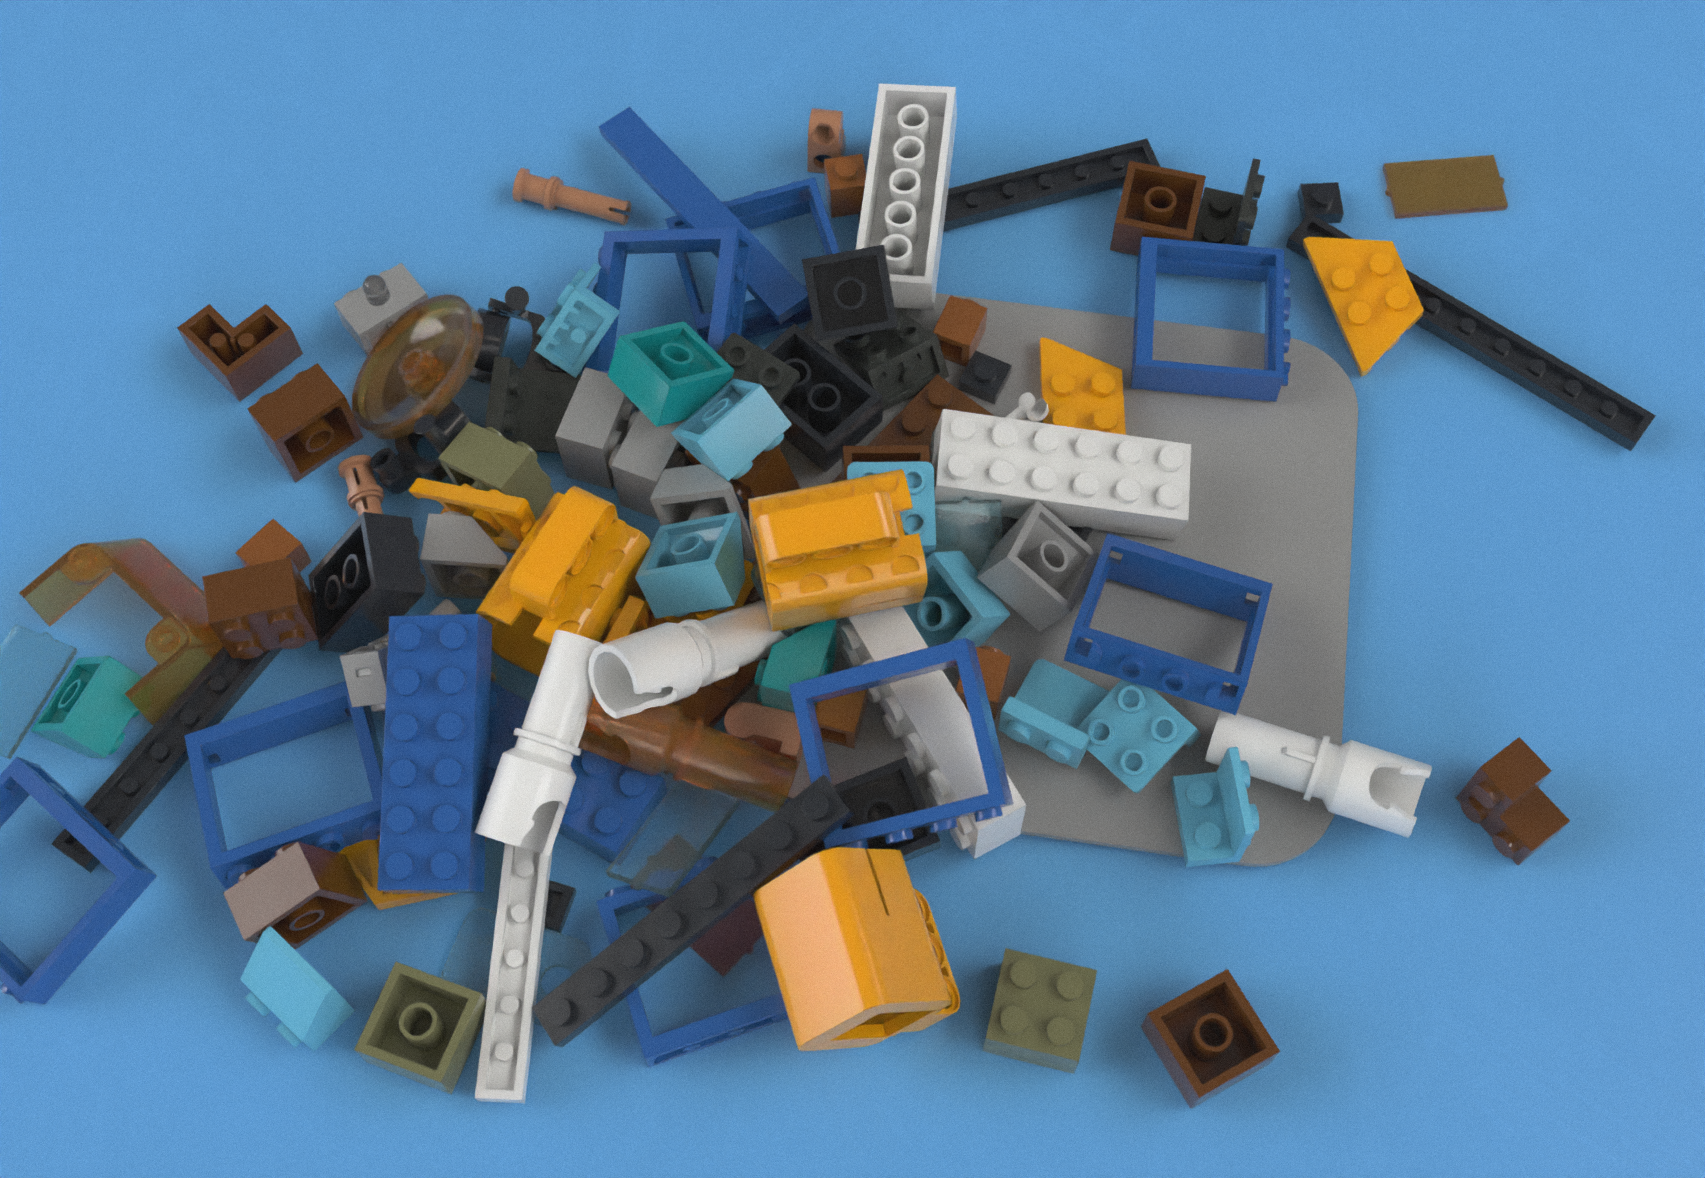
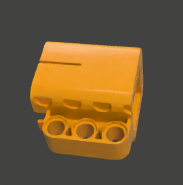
[748,469,928,632]
[476,486,651,677]
[752,847,960,1051]

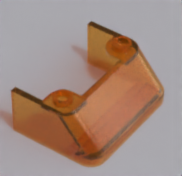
[19,538,223,725]

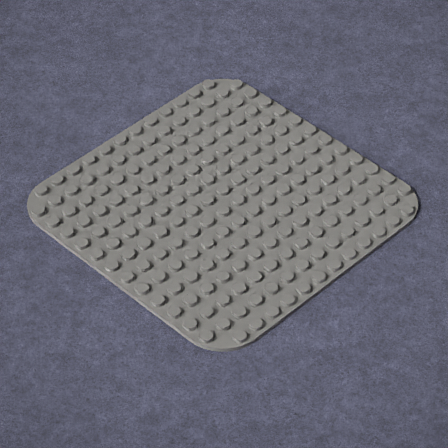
[733,293,1358,867]

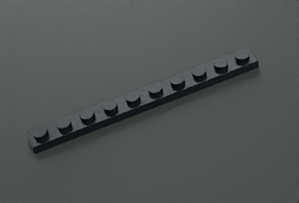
[1286,213,1656,451]

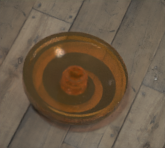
[352,294,483,439]

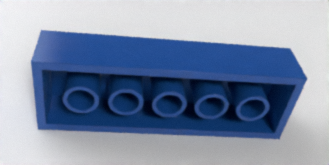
[377,614,492,894]
[487,681,669,869]

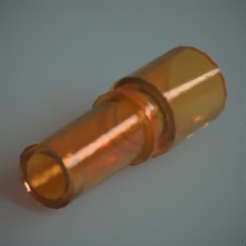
[578,697,798,813]

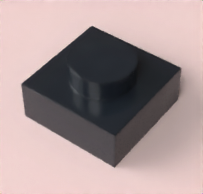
[1297,182,1344,223]
[958,350,1012,405]

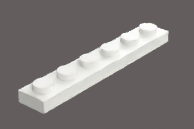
[475,843,553,1103]

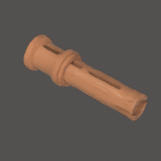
[512,168,631,225]
[337,455,384,517]

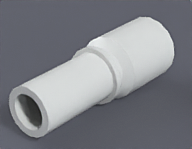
[588,599,793,719]
[475,630,602,856]
[1205,711,1432,838]

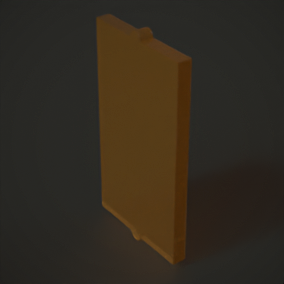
[1383,155,1508,219]

